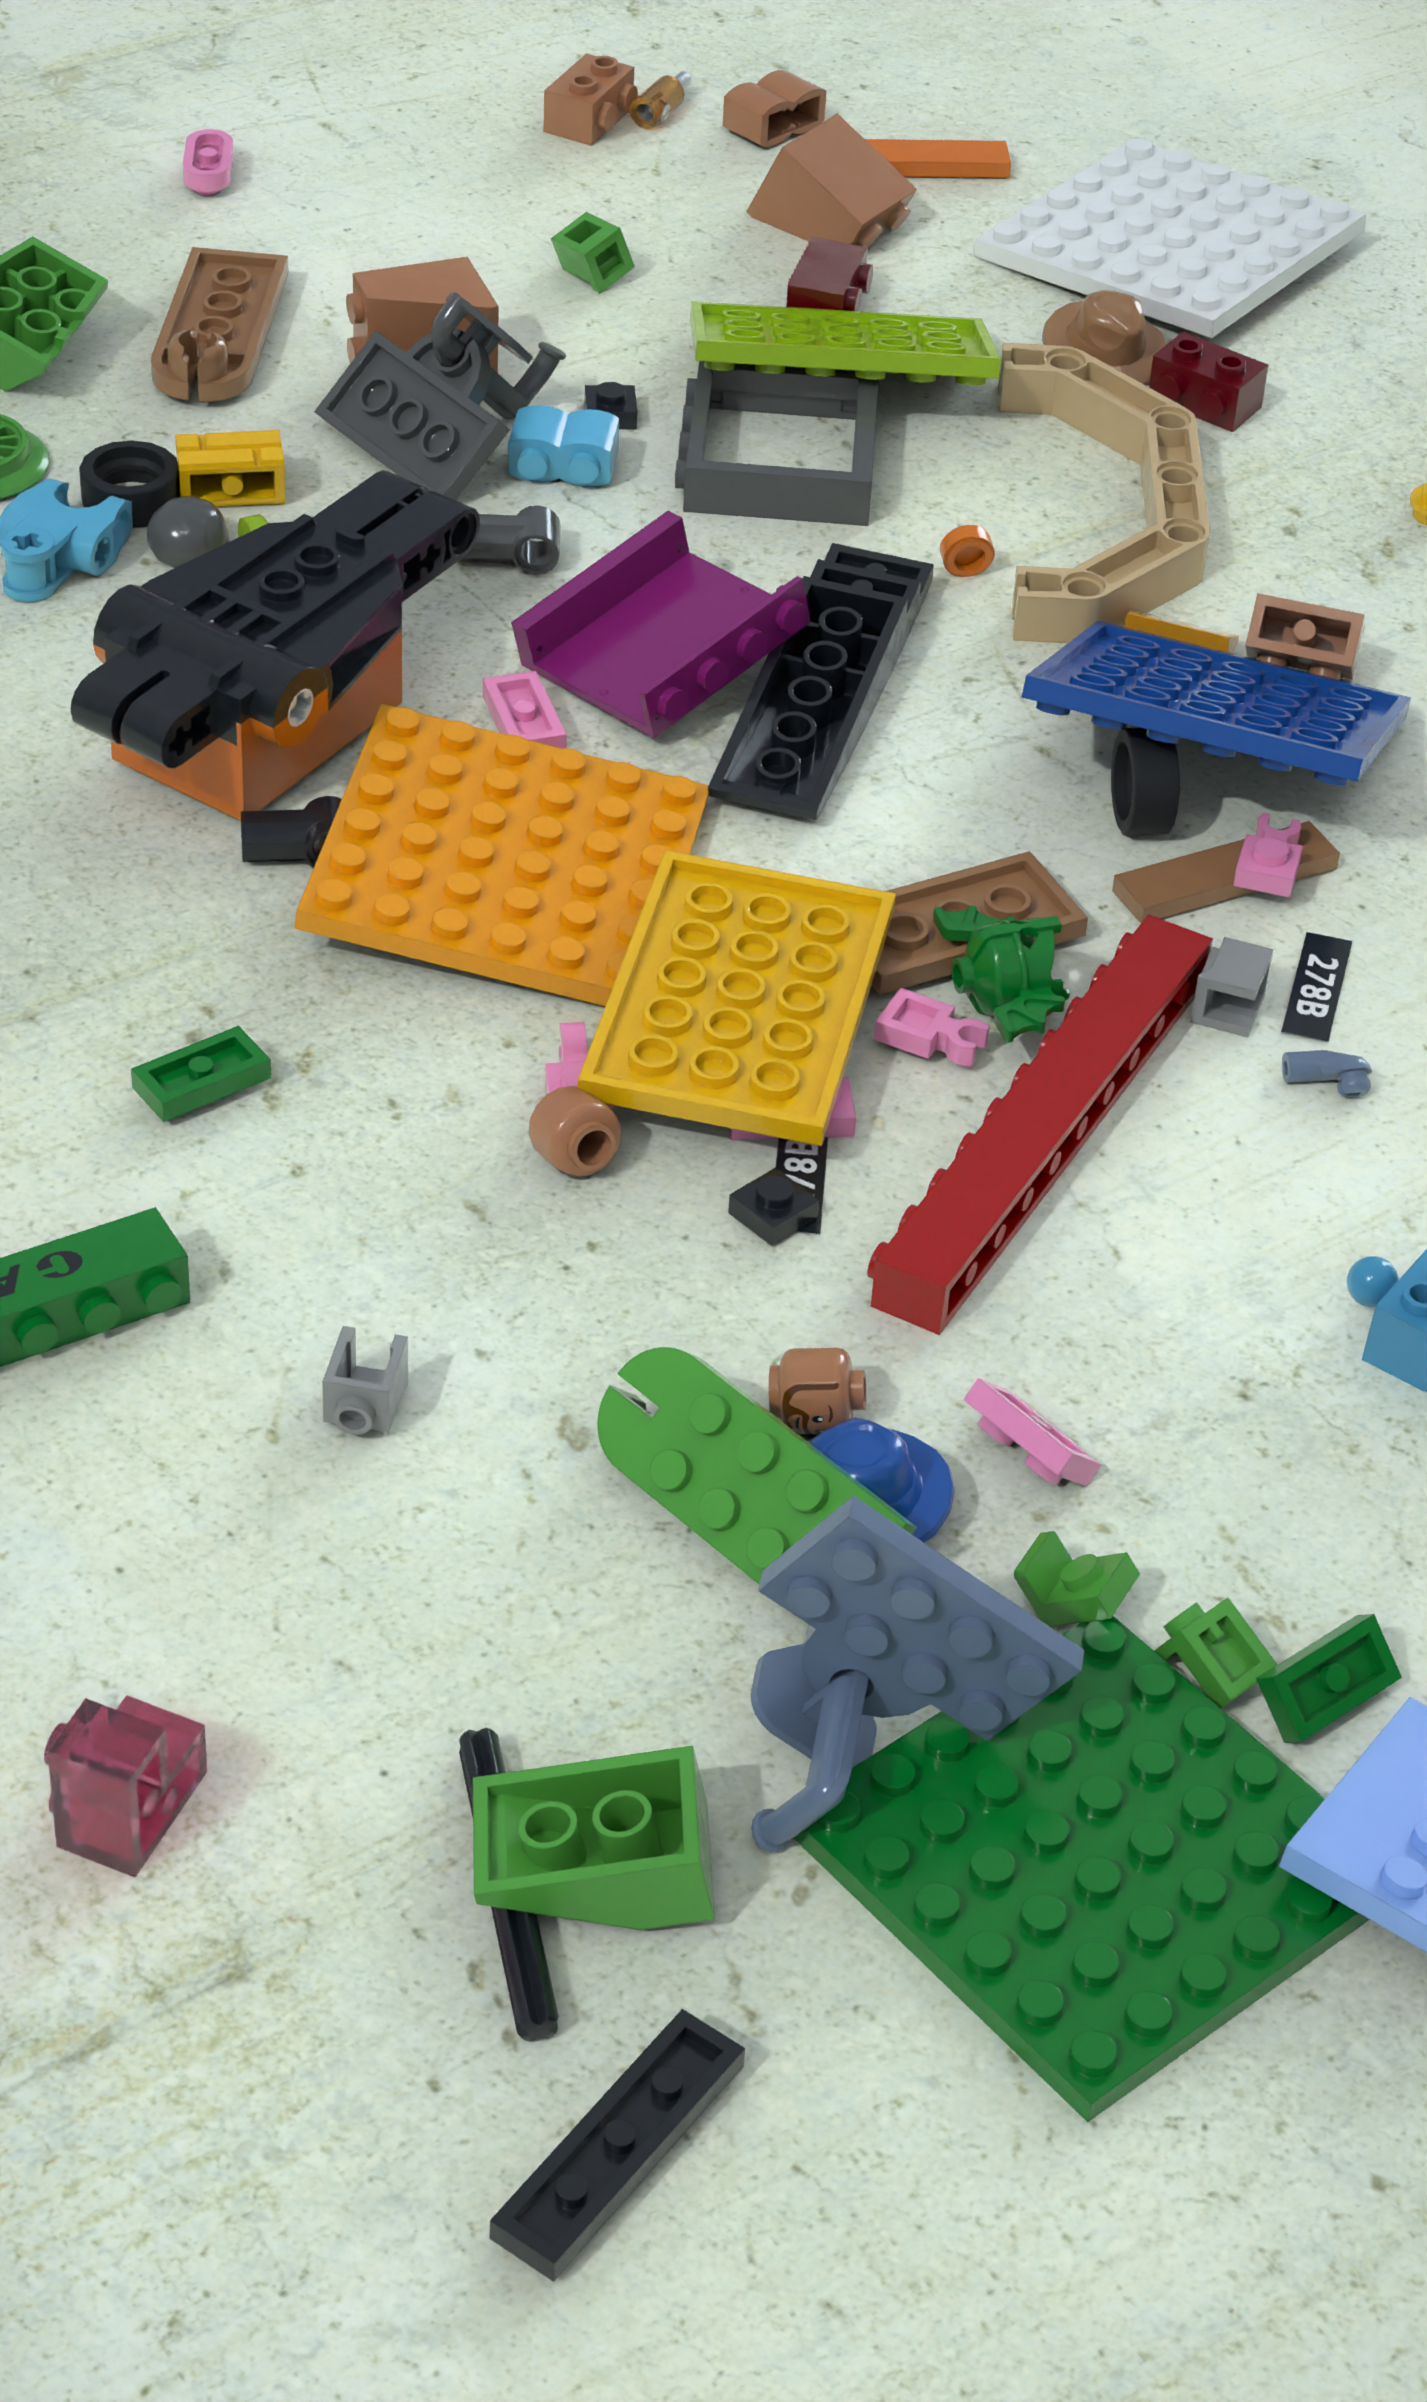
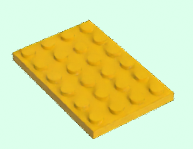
[577,850,896,1146]

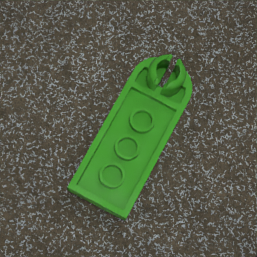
[597,1347,917,1624]

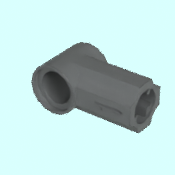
[459,505,561,575]

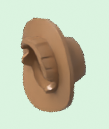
[1042,290,1166,386]

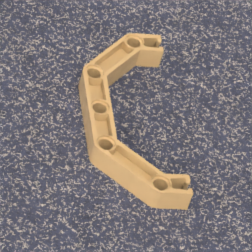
[998,343,1210,643]

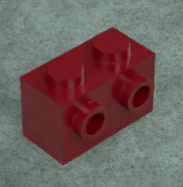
[1149,332,1269,432]

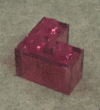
[44,1695,207,1878]

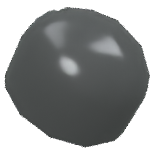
[147,496,230,568]

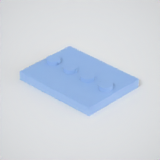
[1279,1697,1427,1952]

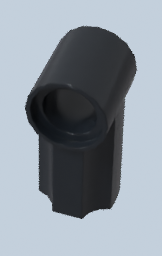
[240,796,342,868]

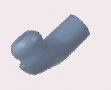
[1282,1050,1372,1098]

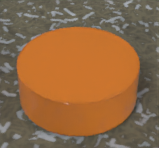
[940,525,995,577]

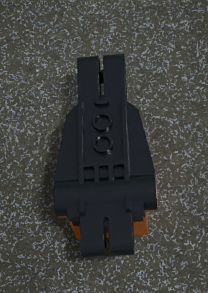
[70,470,480,821]

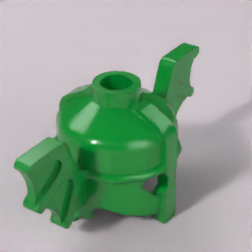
[933,905,1070,1043]

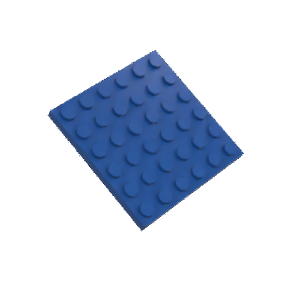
[1022,621,1411,786]

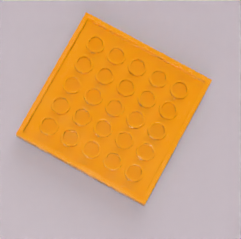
[294,703,709,1006]

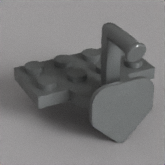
[314,292,566,500]

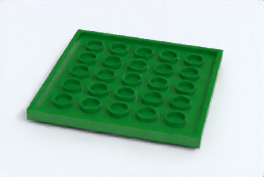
[793,1616,1370,2122]

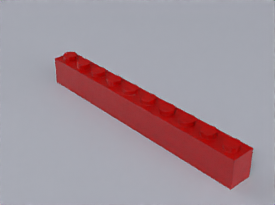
[867,914,1213,1335]

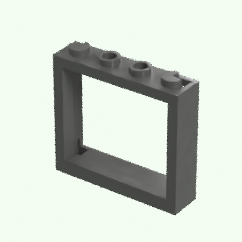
[675,361,879,526]

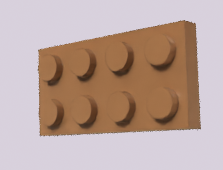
[872,851,1088,995]

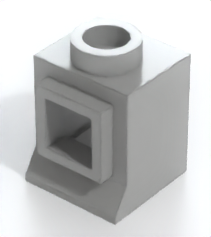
[1190,937,1274,1037]
[322,1326,408,1435]

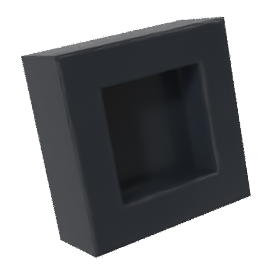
[584,382,638,429]
[728,1167,819,1246]

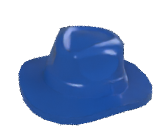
[809,1417,955,1543]

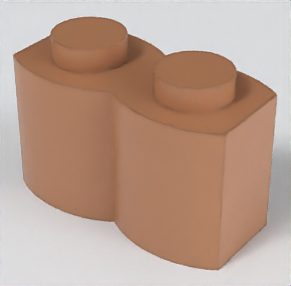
[723,70,827,147]

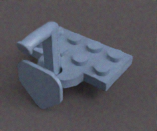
[751,1496,1084,1853]

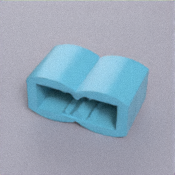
[508,405,619,487]

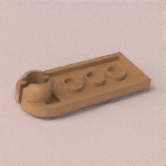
[151,247,289,402]

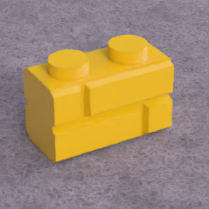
[175,430,286,507]

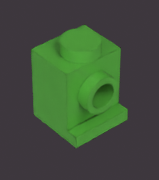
[550,212,635,294]

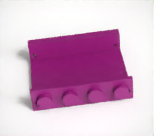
[511,511,811,738]

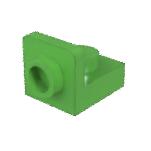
[1014,1531,1140,1627]
[1154,1597,1278,1708]

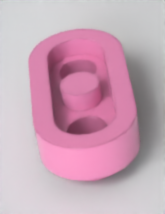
[183,129,234,196]

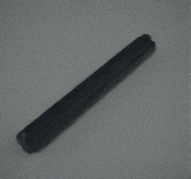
[459,1727,559,2042]

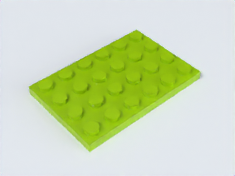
[690,301,1001,385]

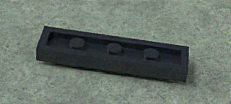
[489,2009,745,2282]

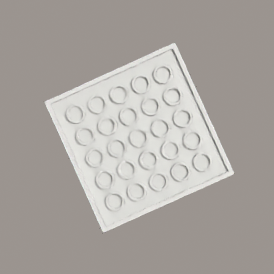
[974,139,1367,338]

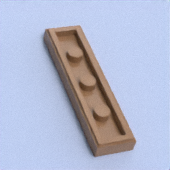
[1112,821,1340,923]

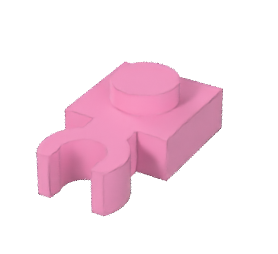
[1233,813,1303,898]
[874,988,990,1067]

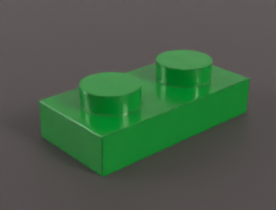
[131,1026,271,1122]
[1256,1614,1402,1743]

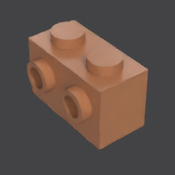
[543,53,638,146]
[1245,593,1365,680]

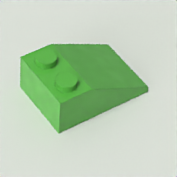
[473,1745,715,1930]

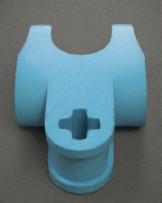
[0,478,133,602]

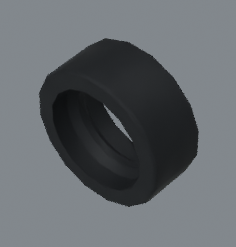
[79,440,180,528]
[1111,728,1180,835]

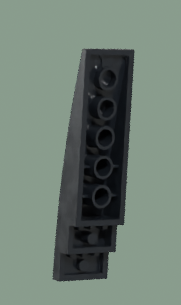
[708,543,934,820]

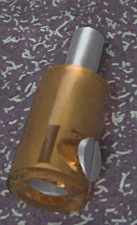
[629,71,691,129]

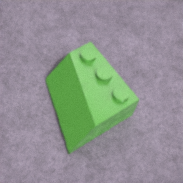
[0,236,108,391]

